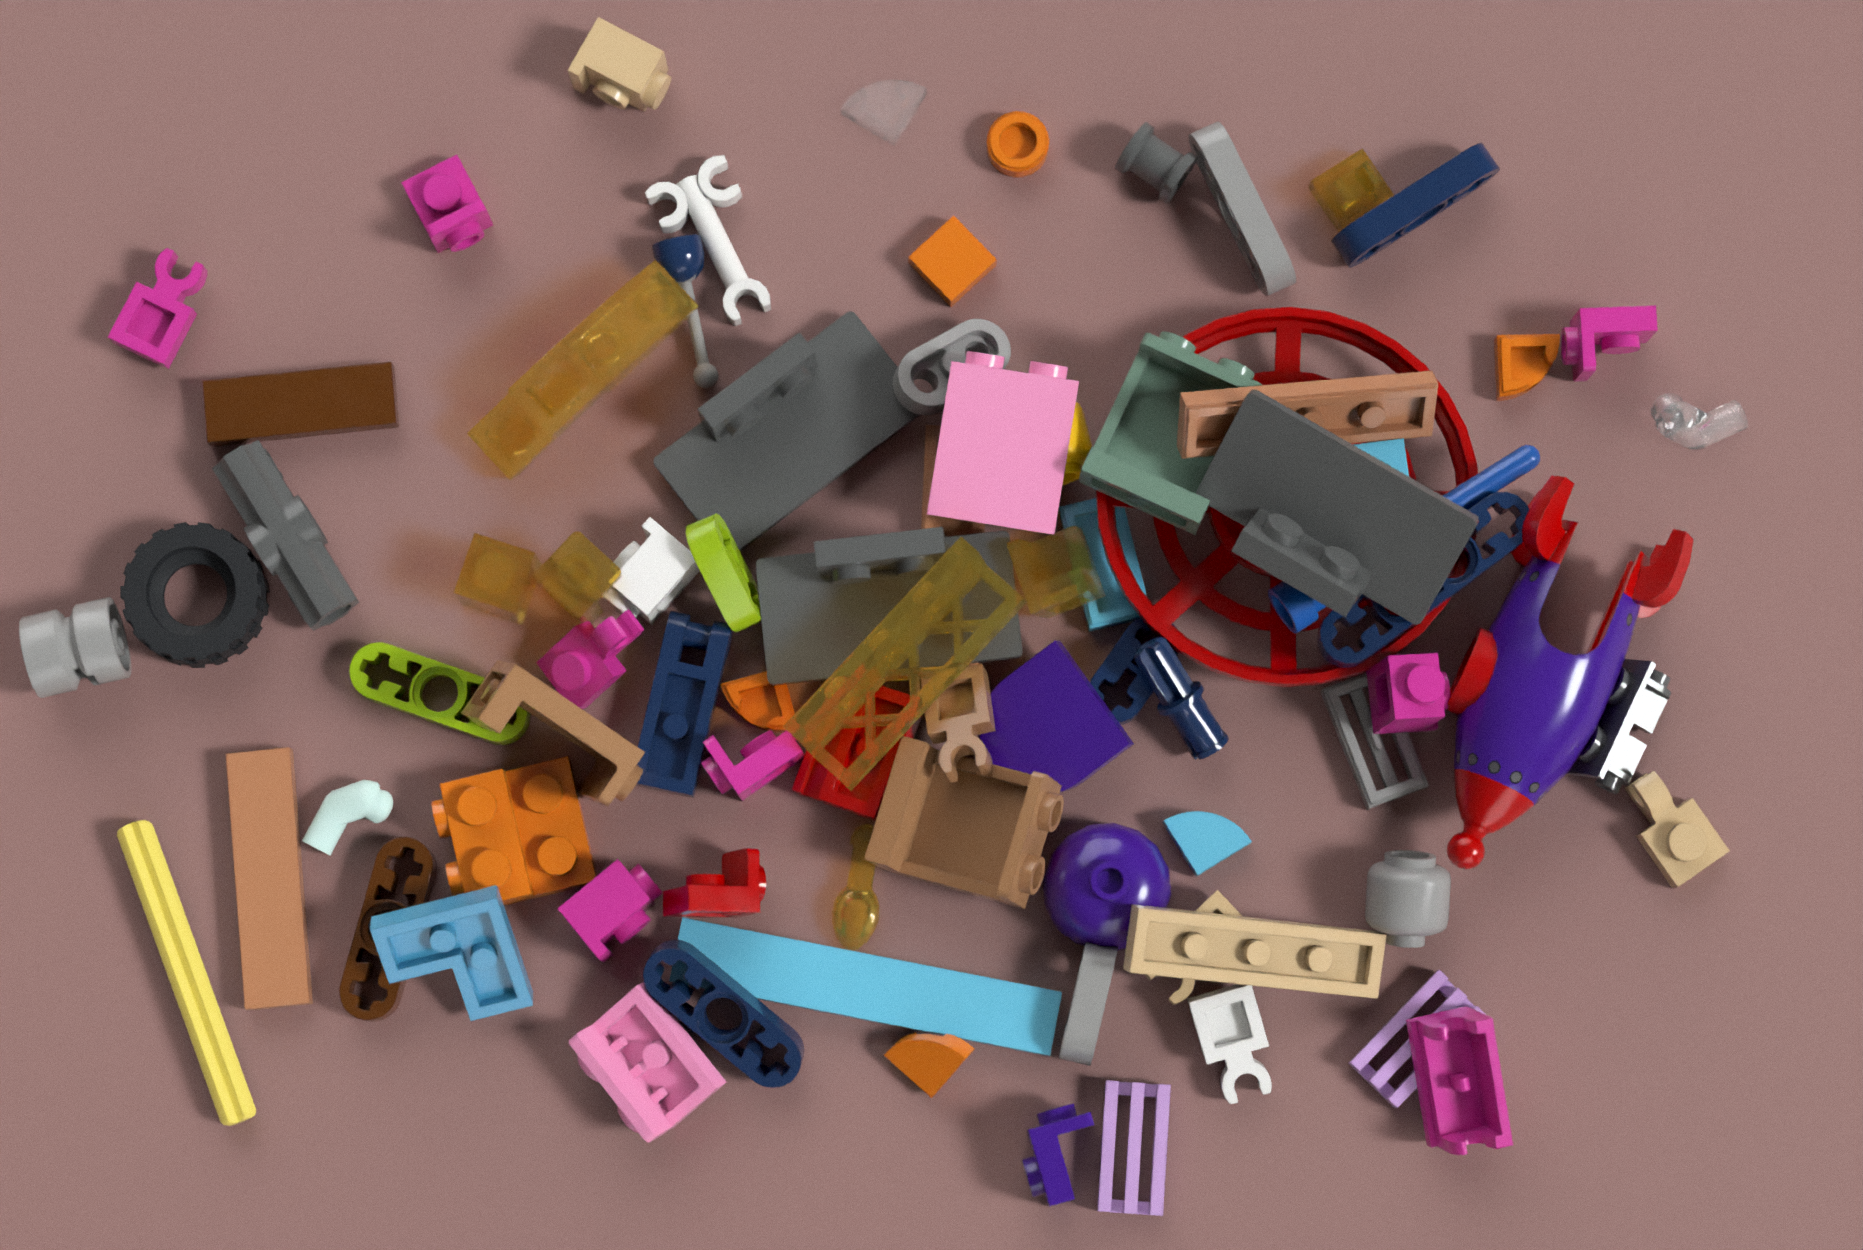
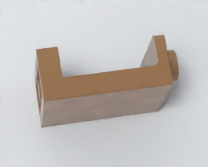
[461,660,645,807]
[864,736,1064,909]

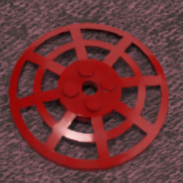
[1095,307,1478,687]

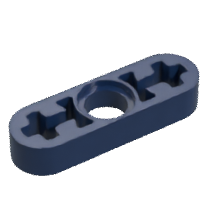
[1331,143,1500,268]
[643,940,804,1088]

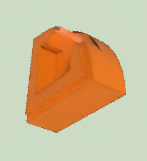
[1494,334,1560,401]
[720,671,800,733]
[884,1032,975,1098]

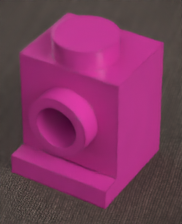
[1366,653,1451,734]
[557,859,663,963]

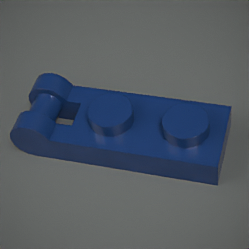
[636,611,733,798]

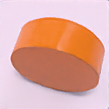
[986,111,1049,177]

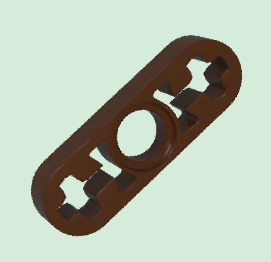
[339,837,437,1022]

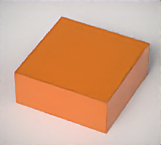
[908,215,997,307]

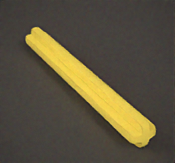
[117,820,256,1126]

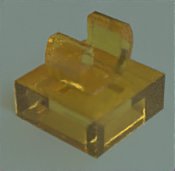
[1308,148,1394,233]

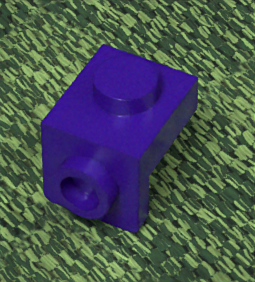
[1022,1104,1095,1207]

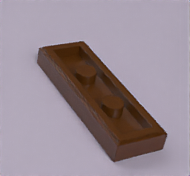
[202,362,399,447]

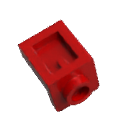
[663,848,766,918]

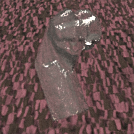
[1651,393,1748,450]

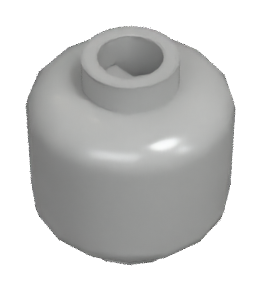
[1365,850,1451,948]

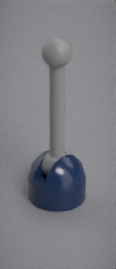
[651,235,718,388]

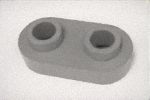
[893,319,1011,415]

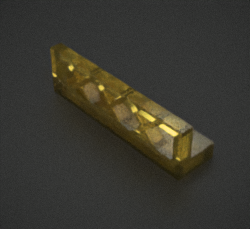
[783,537,1027,791]

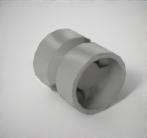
[19,597,131,698]

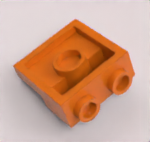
[431,756,597,906]

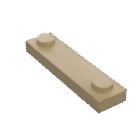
[1123,904,1386,999]

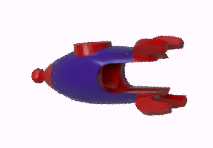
[1446,475,1694,869]

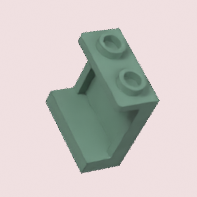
[1079,331,1262,535]

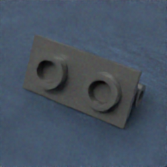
[1568,659,1671,794]

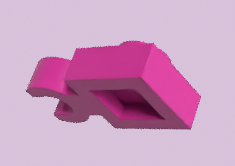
[108,248,207,369]

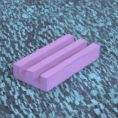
[1348,970,1486,1108]
[1097,1080,1171,1216]

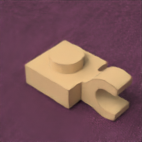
[1625,771,1730,888]

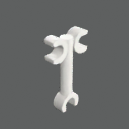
[645,155,771,326]

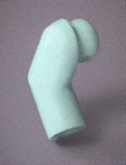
[302,780,393,856]

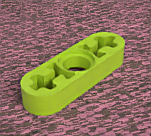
[349,642,530,745]

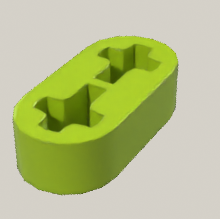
[685,513,761,632]

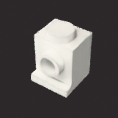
[603,517,700,625]

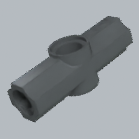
[212,440,360,631]

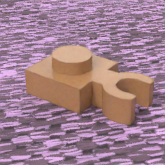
[920,663,996,783]

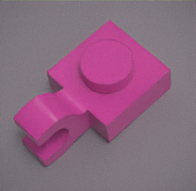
[536,610,644,709]

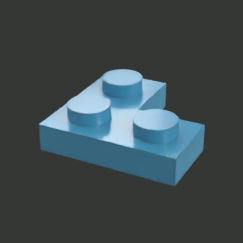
[370,885,533,1021]

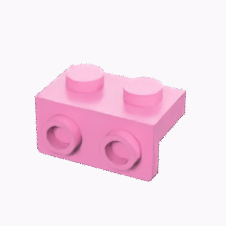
[569,982,726,1142]

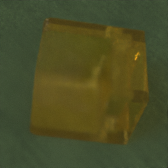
[1007,526,1106,619]

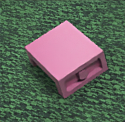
[927,351,1079,535]

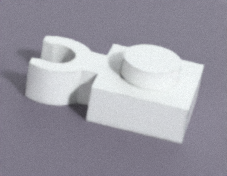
[1187,984,1272,1104]

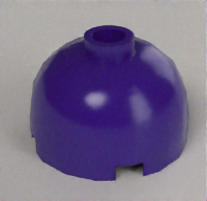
[1043,823,1171,951]

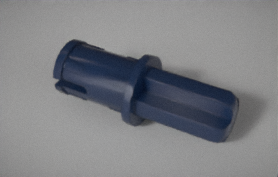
[1134,636,1229,760]

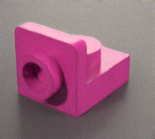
[401,154,493,253]
[1561,305,1658,382]
[701,730,804,801]

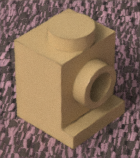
[568,17,671,112]

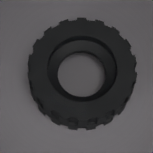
[120,522,270,668]

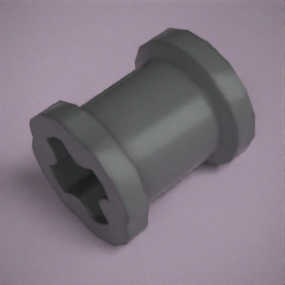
[1115,122,1198,204]

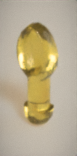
[831,824,880,950]

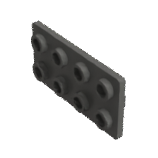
[653,311,920,552]
[1195,389,1479,624]
[756,527,1023,686]

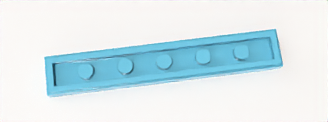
[669,917,1062,1057]

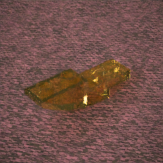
[467,260,700,480]

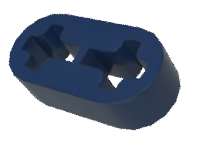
[1090,617,1178,726]

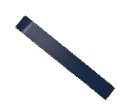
[1317,492,1529,668]

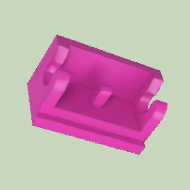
[1406,1006,1513,1155]

